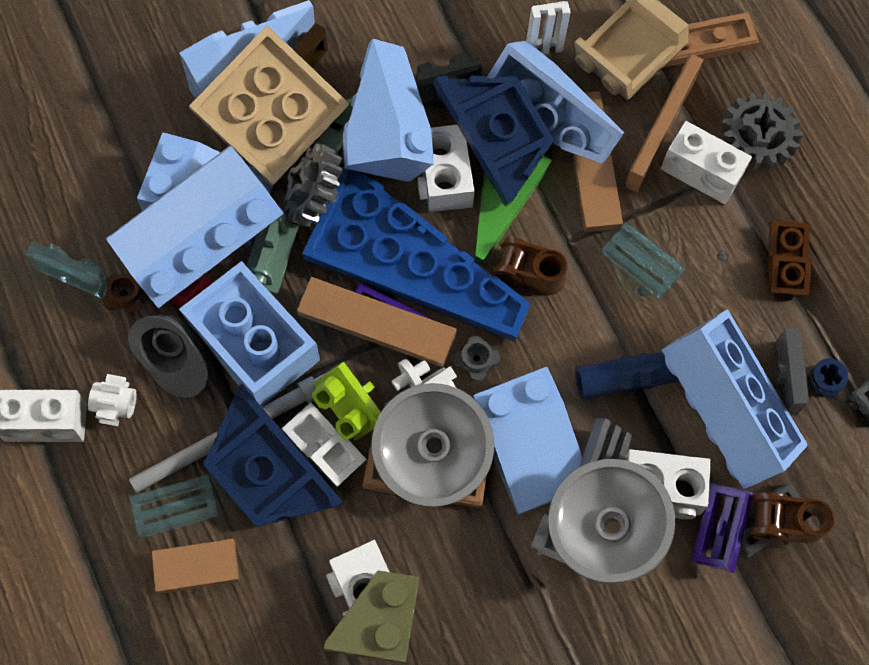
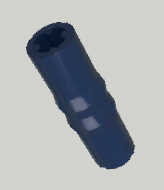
[575,352,680,399]

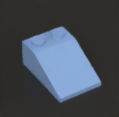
[137,132,273,247]
[179,261,320,407]
[473,367,582,516]

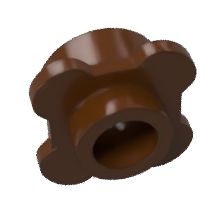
[102,274,143,313]

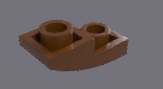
[768,220,812,297]

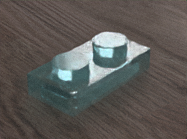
[25,241,107,298]

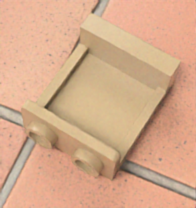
[574,0,689,101]

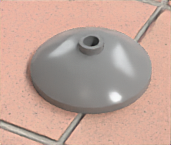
[372,383,494,506]
[548,459,675,584]

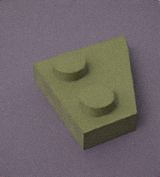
[324,570,420,664]

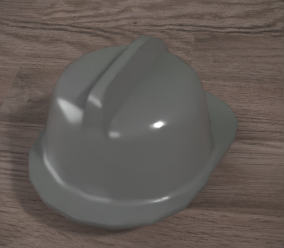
[128,314,209,398]

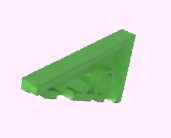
[475,156,552,266]

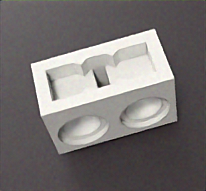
[661,121,752,204]
[417,125,474,212]
[0,390,87,442]
[624,449,710,519]

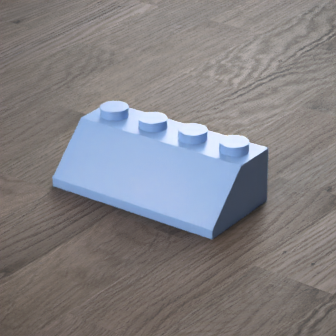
[106,145,284,308]
[662,309,808,489]

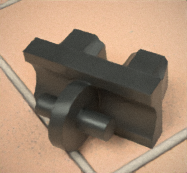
[415,52,482,107]

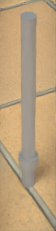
[129,368,334,493]

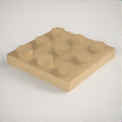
[189,25,350,187]

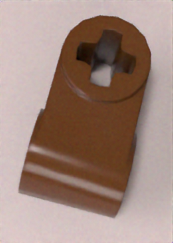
[491,237,568,295]
[751,493,835,544]

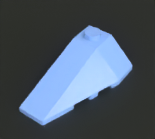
[179,0,315,98]
[343,39,434,182]
[487,41,624,163]

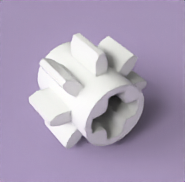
[88,374,137,426]

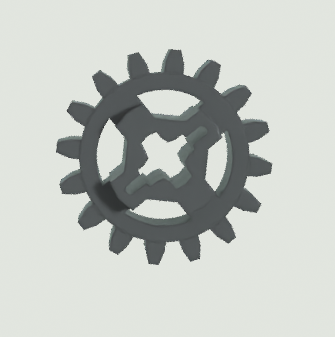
[719,92,803,171]
[283,144,342,227]

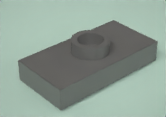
[774,328,809,415]

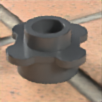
[453,336,500,381]

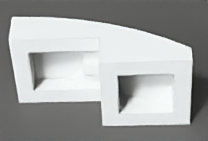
[281,402,366,487]

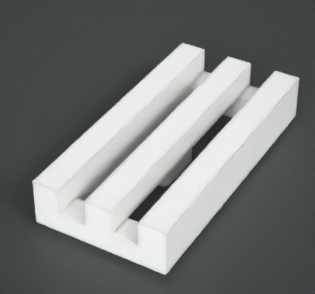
[526,1,571,54]

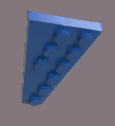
[302,167,530,342]

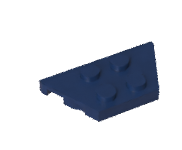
[433,76,554,207]
[203,384,343,527]

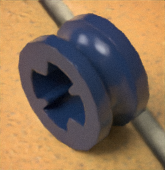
[808,358,849,397]

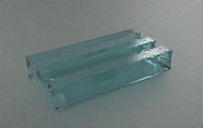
[601,222,685,299]
[129,475,219,538]

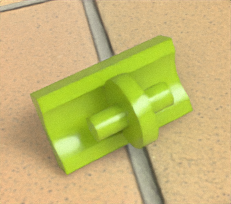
[311,362,381,441]

